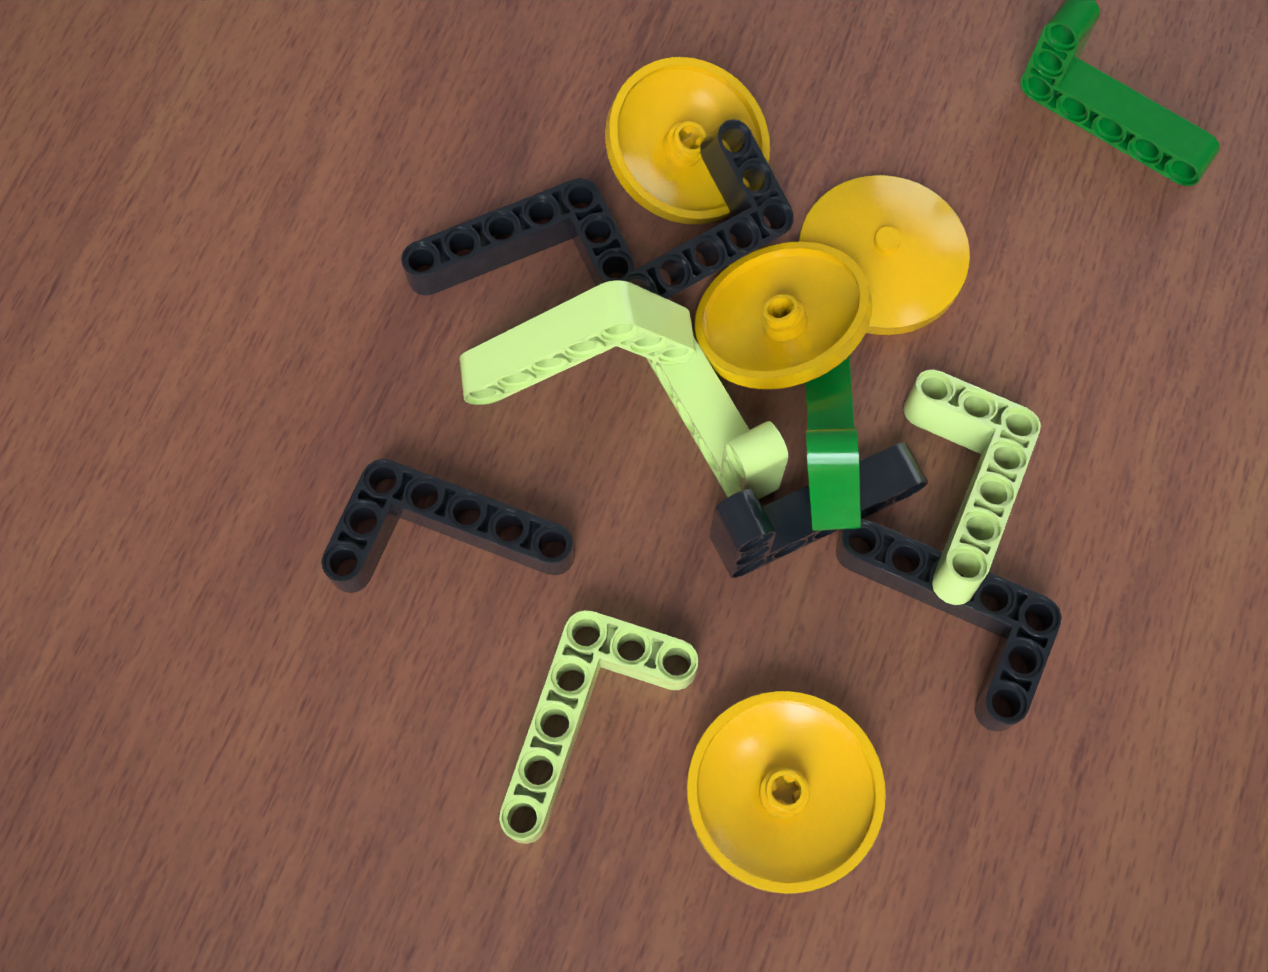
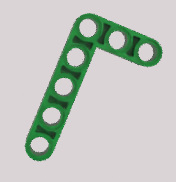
[1020,0,1220,187]
[806,355,861,531]

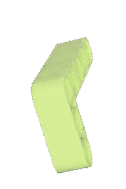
[459,281,696,405]
[646,338,788,500]
[903,370,1041,605]
[499,610,698,844]

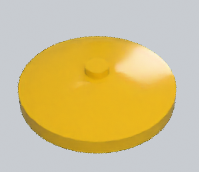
[605,57,770,224]
[798,175,970,335]
[695,242,872,389]
[687,691,886,894]

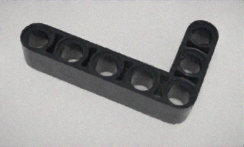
[617,119,794,299]
[401,178,635,295]
[710,442,928,578]
[321,459,575,593]
[836,519,1062,732]

